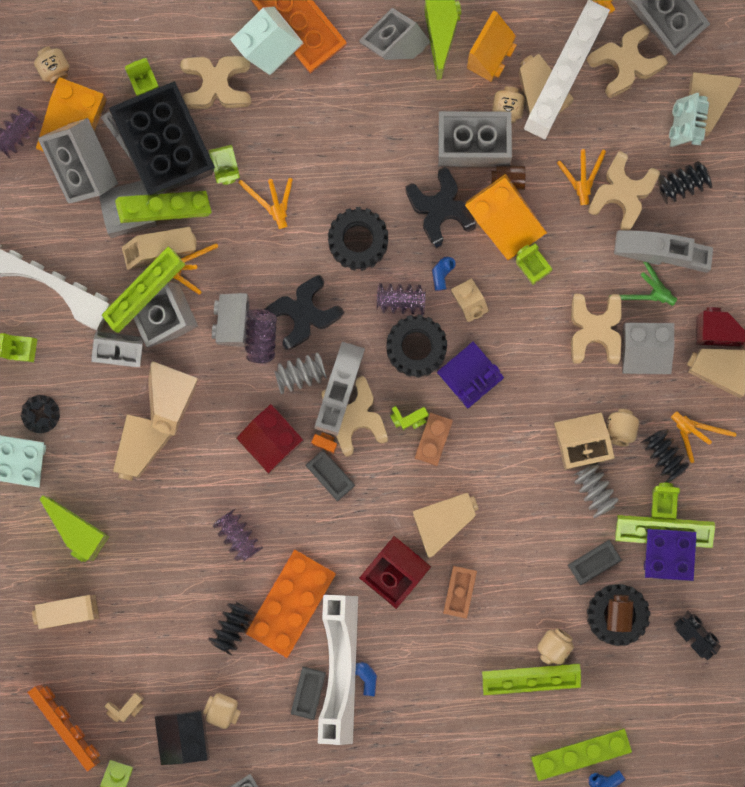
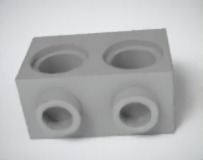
[91,331,144,368]

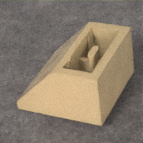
[554,413,614,470]

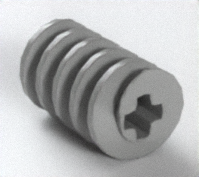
[274,352,327,394]
[572,463,619,519]

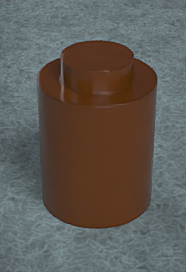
[491,166,526,190]
[607,595,633,632]

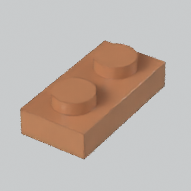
[414,413,453,466]
[443,566,477,619]

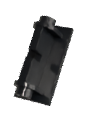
[674,611,721,661]

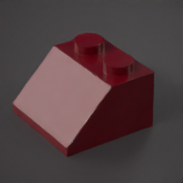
[696,307,745,347]
[236,404,304,474]
[359,536,431,609]

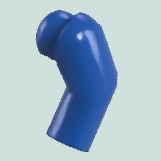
[432,257,456,291]
[355,662,377,696]
[589,770,626,787]

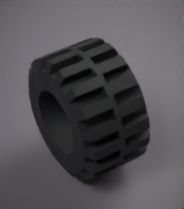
[328,207,388,271]
[386,315,447,378]
[586,584,651,646]

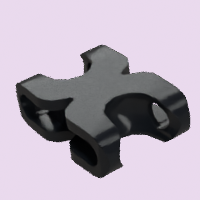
[405,167,476,249]
[262,275,345,350]

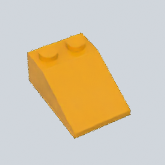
[467,10,517,82]
[36,77,107,152]
[465,174,547,260]

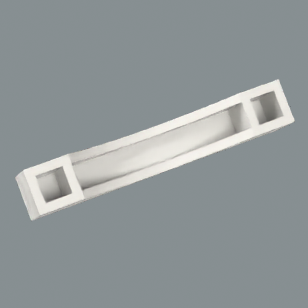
[524,0,610,139]
[0,244,110,332]
[318,595,358,745]

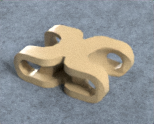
[586,24,668,98]
[180,56,251,109]
[588,151,660,230]
[571,294,622,364]
[321,376,388,457]

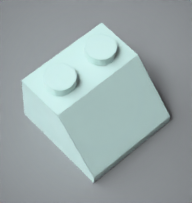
[230,7,304,75]

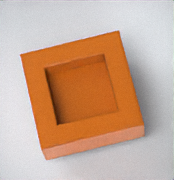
[311,432,337,454]

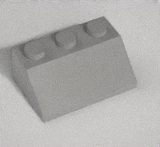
[438,111,512,167]
[38,118,118,204]

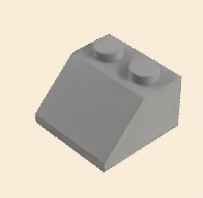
[99,181,157,238]
[134,282,198,348]
[212,293,250,347]
[622,323,674,374]

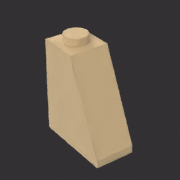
[518,54,574,117]
[688,72,741,137]
[122,227,196,270]
[687,349,745,398]
[148,361,198,436]
[113,415,172,481]
[412,493,479,558]
[32,595,100,629]

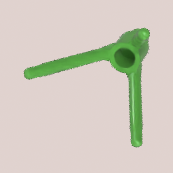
[609,261,677,306]

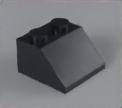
[155,710,210,765]

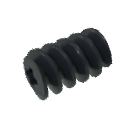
[658,161,713,205]
[640,429,690,483]
[208,601,257,656]

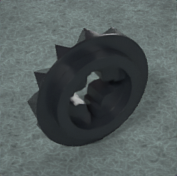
[20,395,60,434]

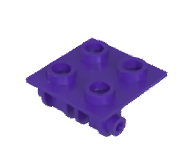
[437,341,504,409]
[644,529,697,581]

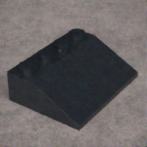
[108,81,215,196]

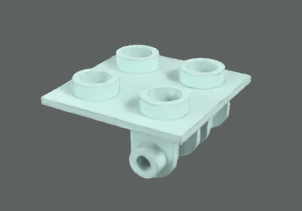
[669,93,709,147]
[0,435,46,487]

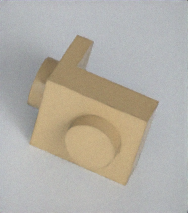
[451,278,489,322]
[105,692,145,722]

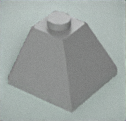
[359,8,430,60]

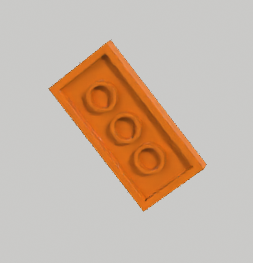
[251,0,347,74]
[245,549,336,658]
[27,684,101,772]

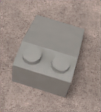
[625,0,710,56]

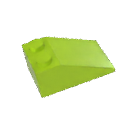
[424,0,462,80]
[40,495,110,562]

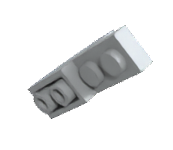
[614,230,713,273]
[314,342,365,436]

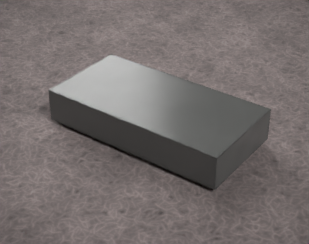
[305,450,355,502]
[568,540,622,586]
[291,666,326,720]

